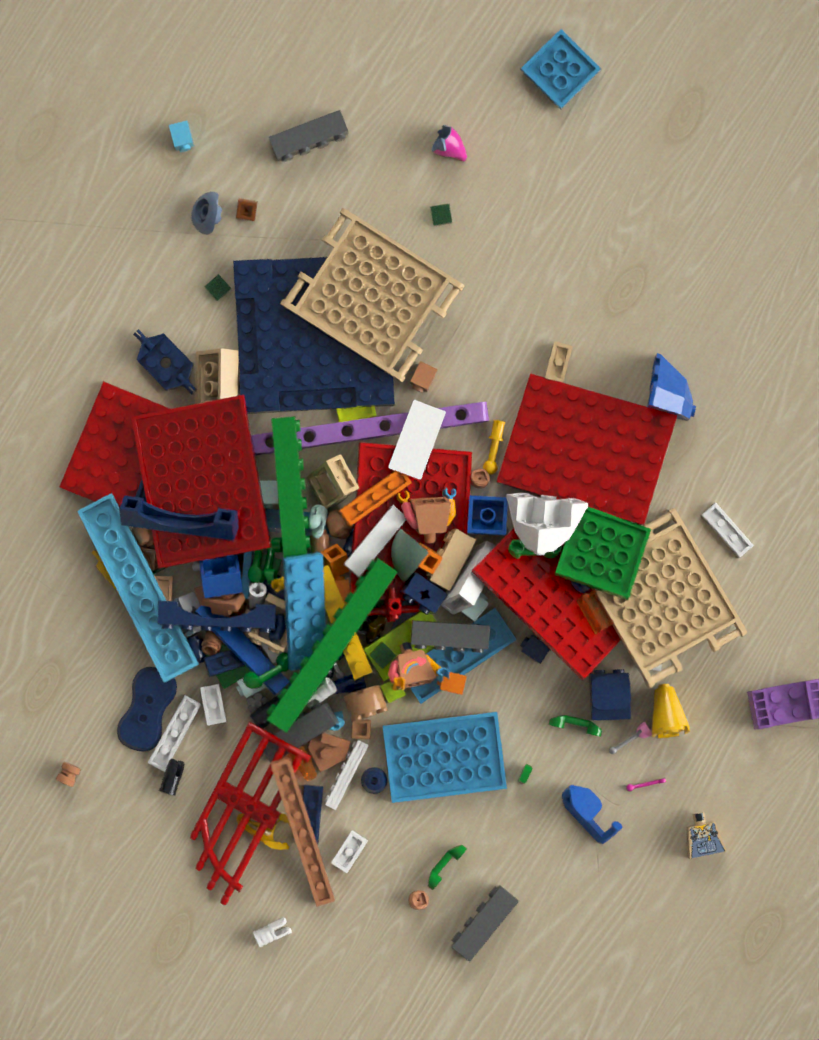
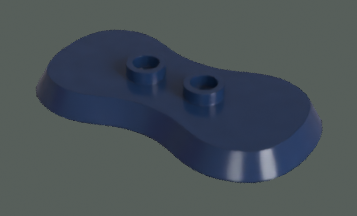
[117,667,177,752]

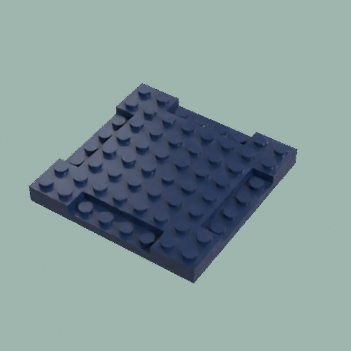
[233,257,395,414]

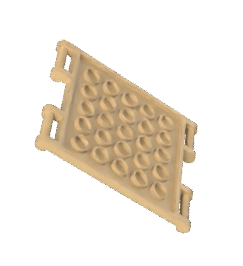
[280,208,465,382]
[591,508,747,688]

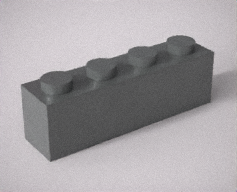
[269,110,349,162]
[411,620,490,653]
[264,702,340,762]
[451,885,519,962]

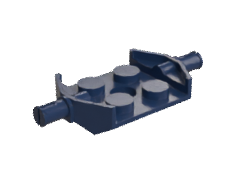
[133,329,197,395]

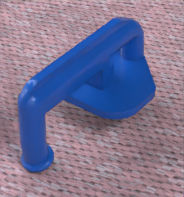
[562,785,623,844]

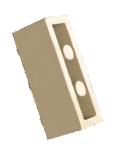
[426,529,476,591]

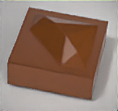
[236,198,258,221]

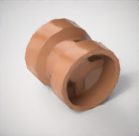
[56,762,81,787]

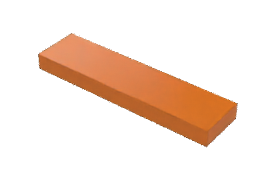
[338,471,412,527]

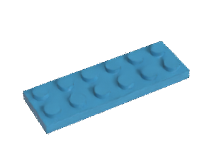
[283,552,326,671]
[410,608,517,704]

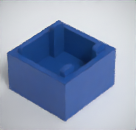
[199,554,243,598]

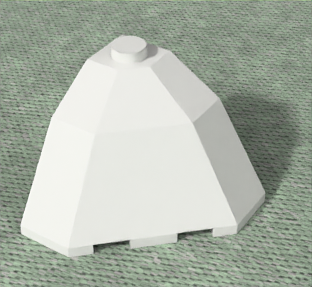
[506,493,588,555]

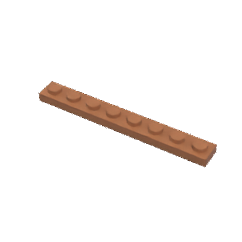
[270,757,335,907]

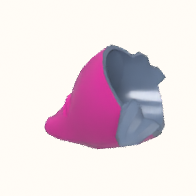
[432,125,467,162]

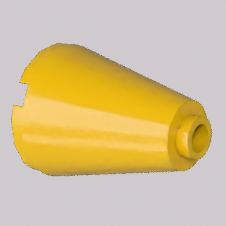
[651,684,690,738]

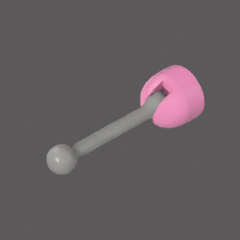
[609,722,652,754]

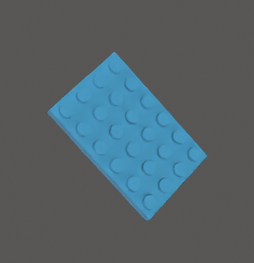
[383,712,507,803]

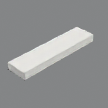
[344,505,406,577]
[148,695,202,772]

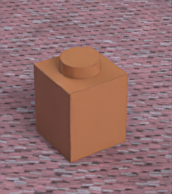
[410,361,438,393]

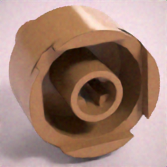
[343,685,388,722]

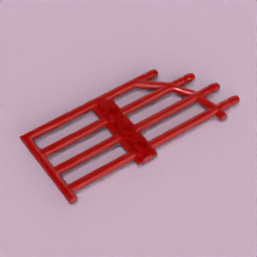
[190,721,311,905]

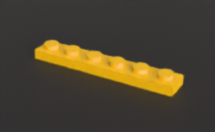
[323,565,372,679]

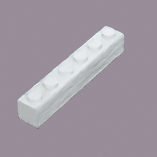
[324,740,368,810]

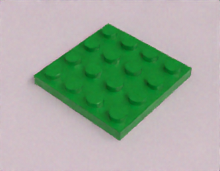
[554,507,651,601]

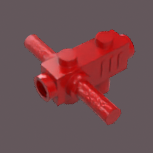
[368,588,420,622]

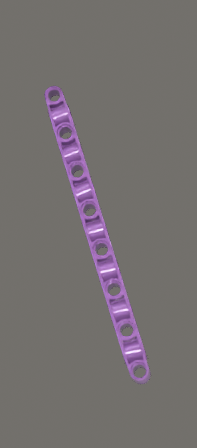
[251,402,489,456]

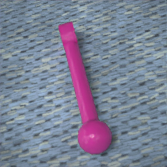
[626,778,666,791]

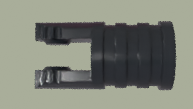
[159,759,185,796]

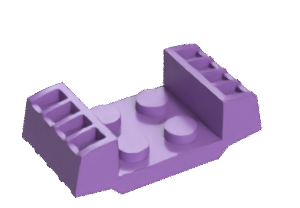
[747,679,819,730]

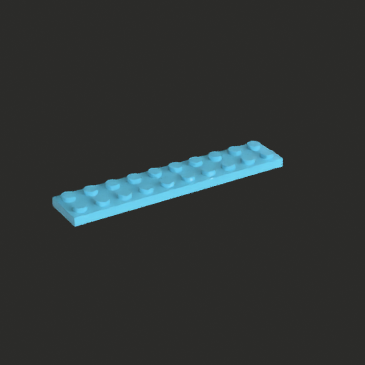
[77,493,199,683]

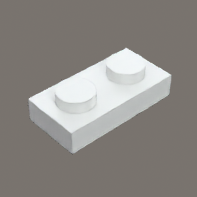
[200,684,227,726]
[331,830,368,873]

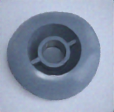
[191,192,222,235]

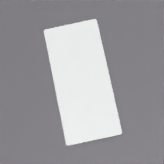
[388,400,446,479]

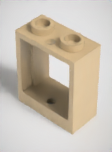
[307,455,359,509]

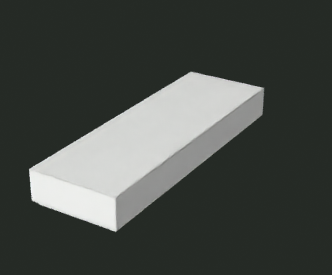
[701,503,754,558]

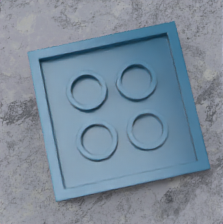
[521,29,601,110]

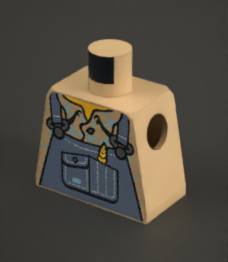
[687,812,726,859]

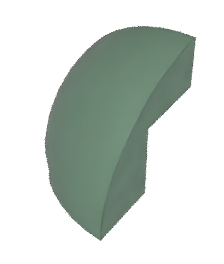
[391,529,429,583]

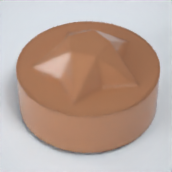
[471,469,490,489]
[408,890,429,910]

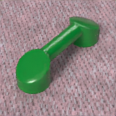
[248,537,272,583]
[263,537,283,585]
[508,540,562,558]
[243,652,289,689]
[549,715,602,737]
[428,845,467,890]

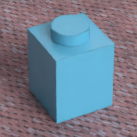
[169,121,194,152]

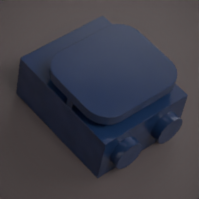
[589,669,631,721]

